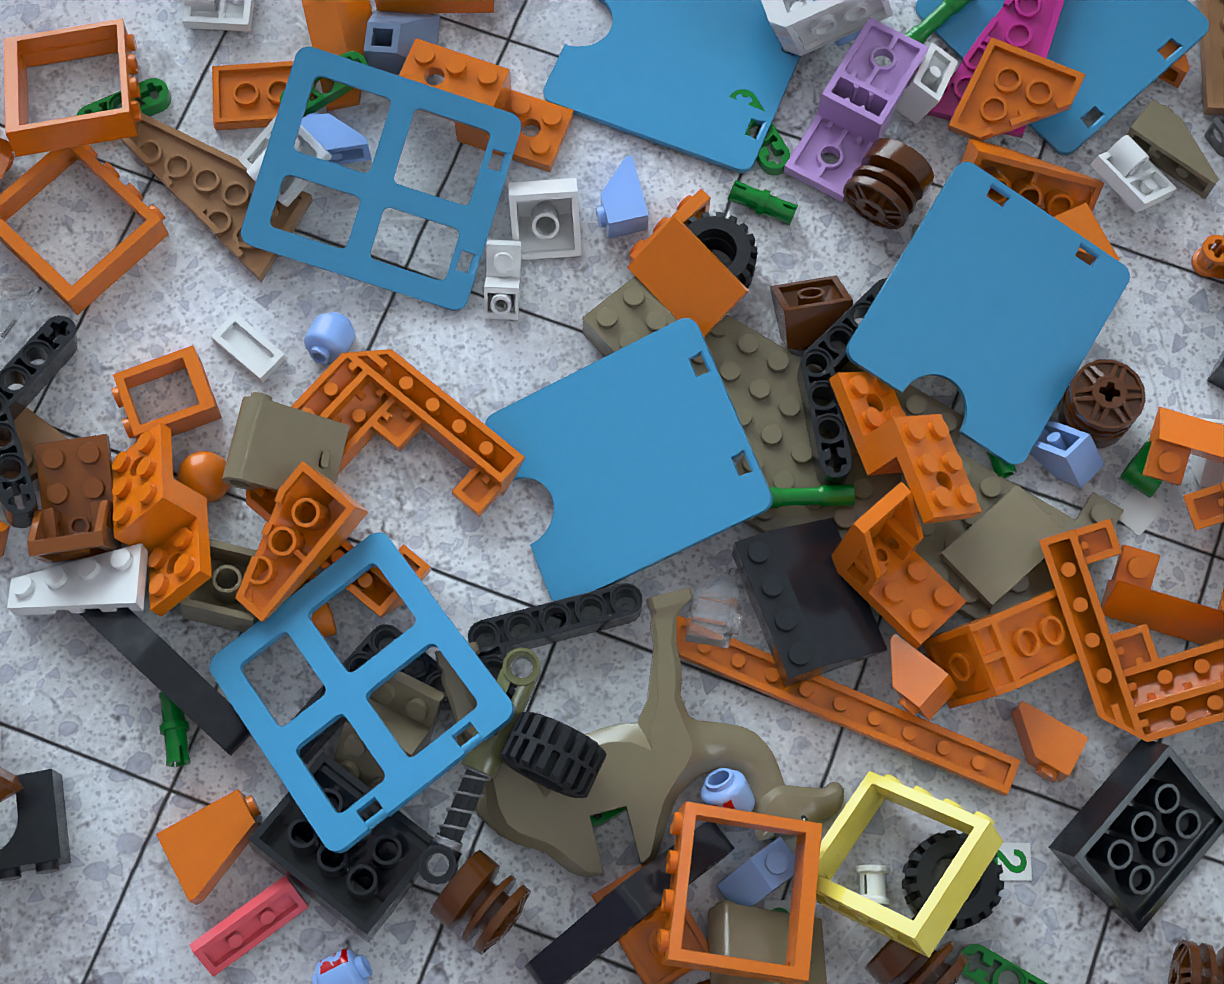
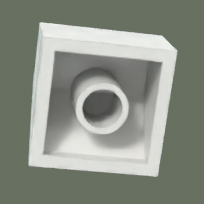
[508,178,582,260]

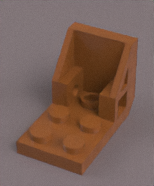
[27,434,121,564]

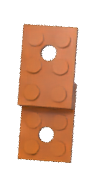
[399,38,574,172]
[829,371,982,524]
[112,422,212,617]

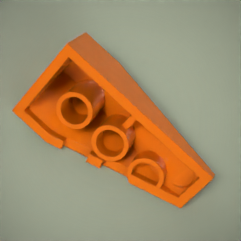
[302,0,372,112]
[960,138,1104,217]
[235,461,368,622]

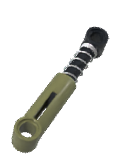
[418,647,541,885]

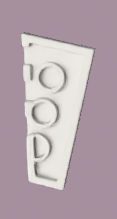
[7,543,148,616]

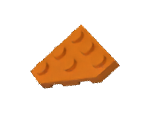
[948,37,1086,141]

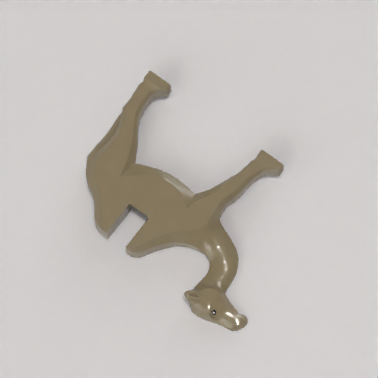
[435,588,844,877]

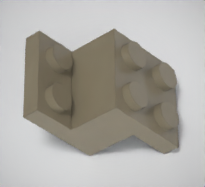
[334,671,446,789]

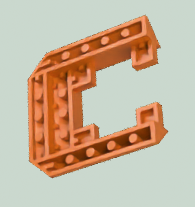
[246,349,525,618]
[1101,407,1224,645]
[1039,482,1224,742]

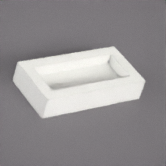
[210,312,286,384]

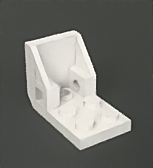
[761,0,894,56]

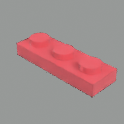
[189,875,309,977]

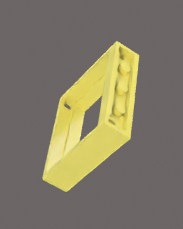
[816,771,1004,958]

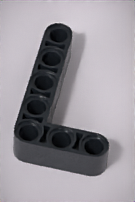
[468,583,643,700]
[292,624,451,765]

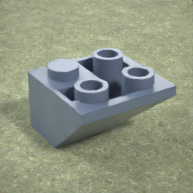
[364,11,441,76]

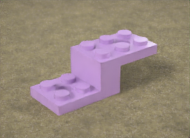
[784,17,929,203]

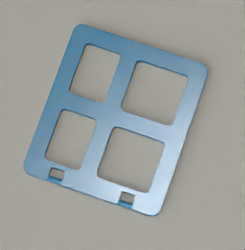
[241,46,521,311]
[209,532,515,853]

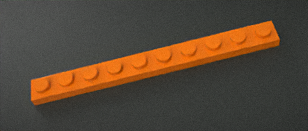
[676,615,1021,796]

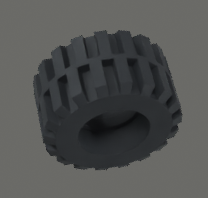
[687,212,758,289]
[500,712,607,798]
[901,830,1004,931]

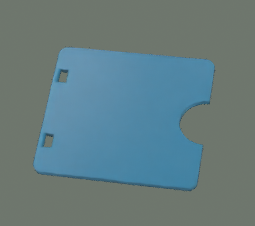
[543,0,801,173]
[916,0,1209,155]
[846,162,1130,465]
[485,318,773,601]

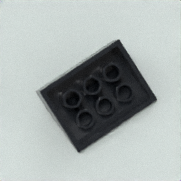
[732,517,888,688]
[1049,739,1224,933]
[248,752,433,943]

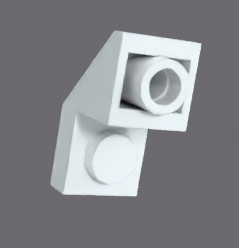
[484,240,522,320]

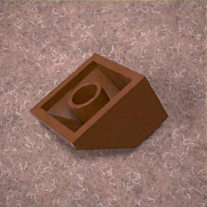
[770,275,853,351]

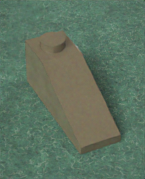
[1127,99,1219,199]

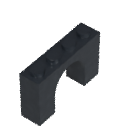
[0,769,71,881]

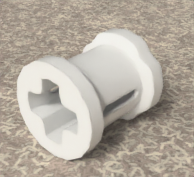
[856,865,890,907]

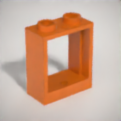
[111,345,222,440]

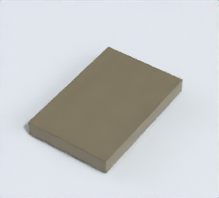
[939,484,1065,608]

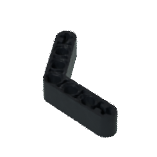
[797,278,887,485]
[0,315,78,528]
[79,607,251,756]
[525,821,735,984]

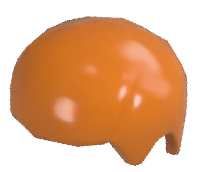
[176,451,230,504]

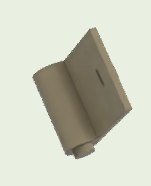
[222,392,350,492]
[707,900,827,984]

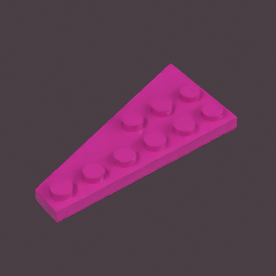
[926,0,1065,138]

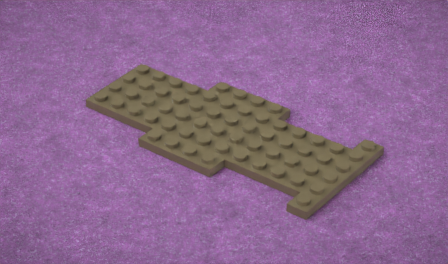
[691,315,1124,689]

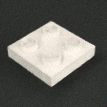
[183,0,255,32]
[238,115,332,207]
[1090,135,1177,213]

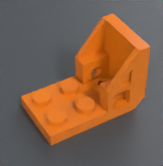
[831,482,967,650]
[923,588,1079,709]

